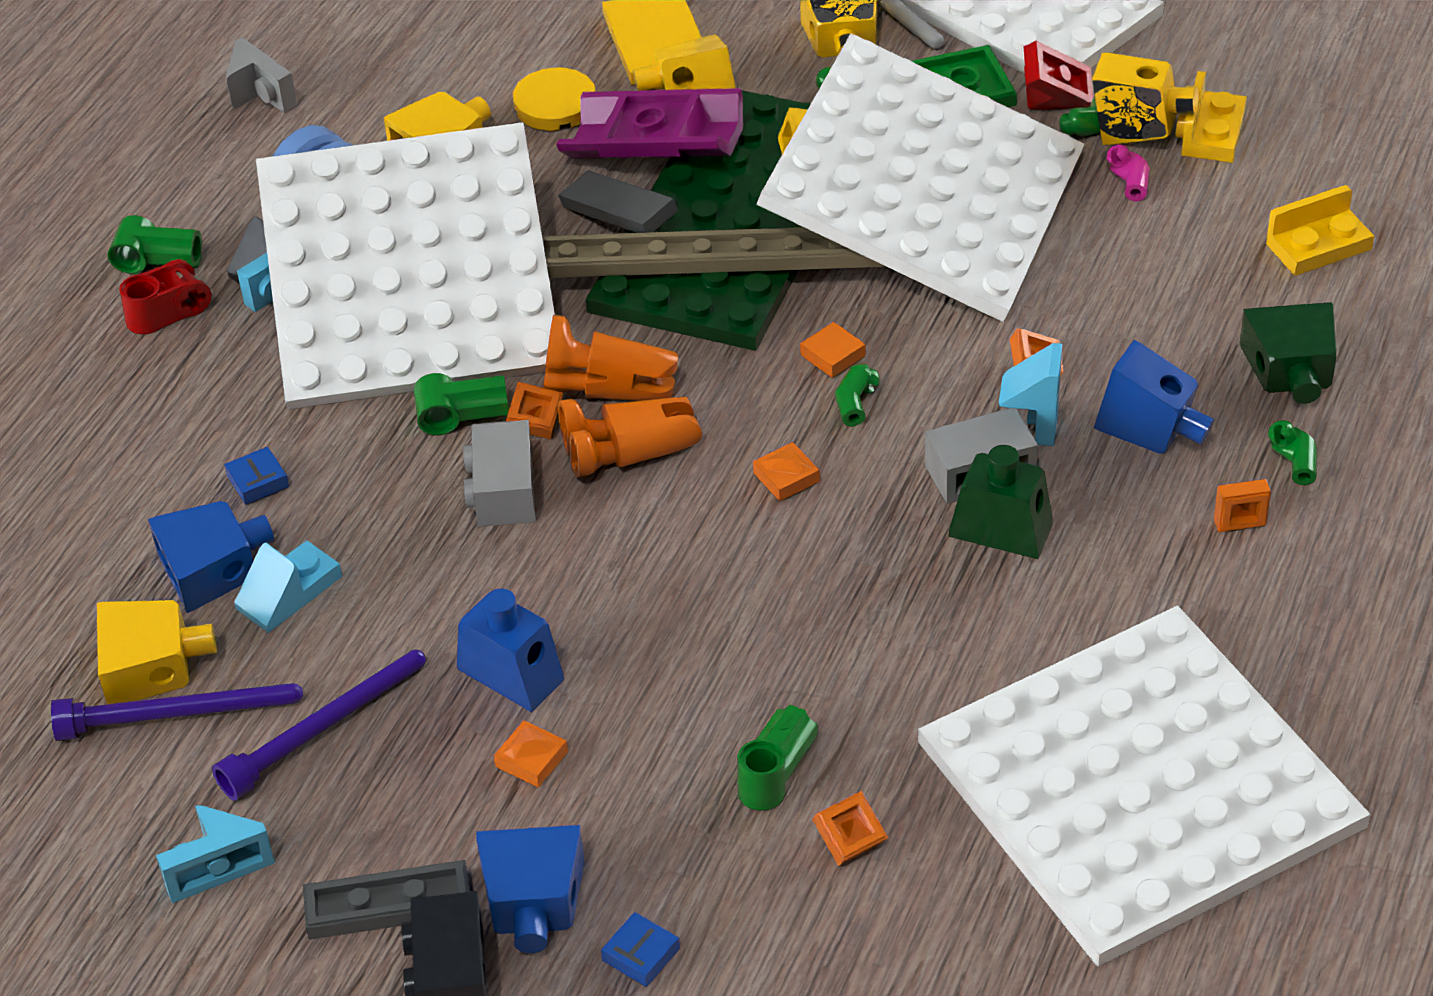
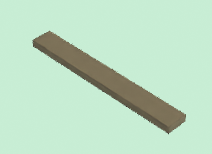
[542,227,884,278]

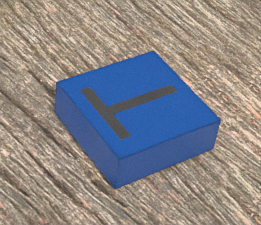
[224,446,289,505]
[601,912,680,987]

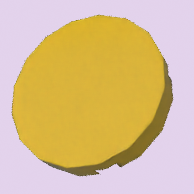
[513,67,595,131]

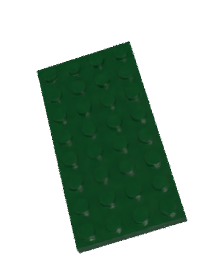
[585,90,811,351]

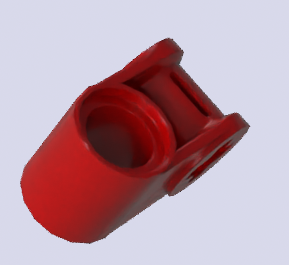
[119,259,212,334]

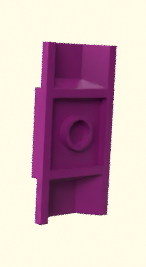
[556,88,743,159]

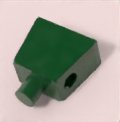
[1239,302,1337,404]
[949,445,1053,559]

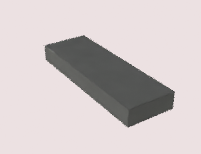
[558,170,678,233]
[303,860,470,940]

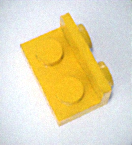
[1175,71,1247,163]
[1266,185,1374,276]

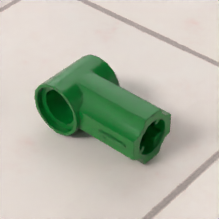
[107,215,203,274]
[414,373,509,435]
[737,704,818,811]

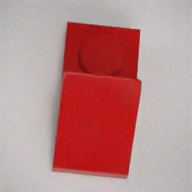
[1023,40,1093,110]

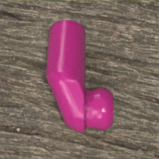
[1106,144,1150,202]

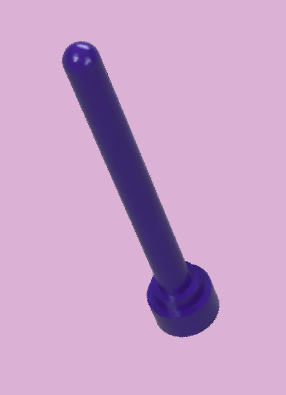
[212,649,426,801]
[51,683,303,741]

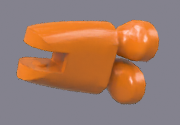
[543,315,678,401]
[558,397,702,478]

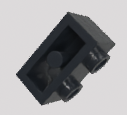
[401,891,488,996]

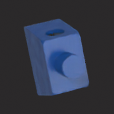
[1094,340,1215,454]
[148,501,275,613]
[457,589,564,712]
[476,825,584,953]

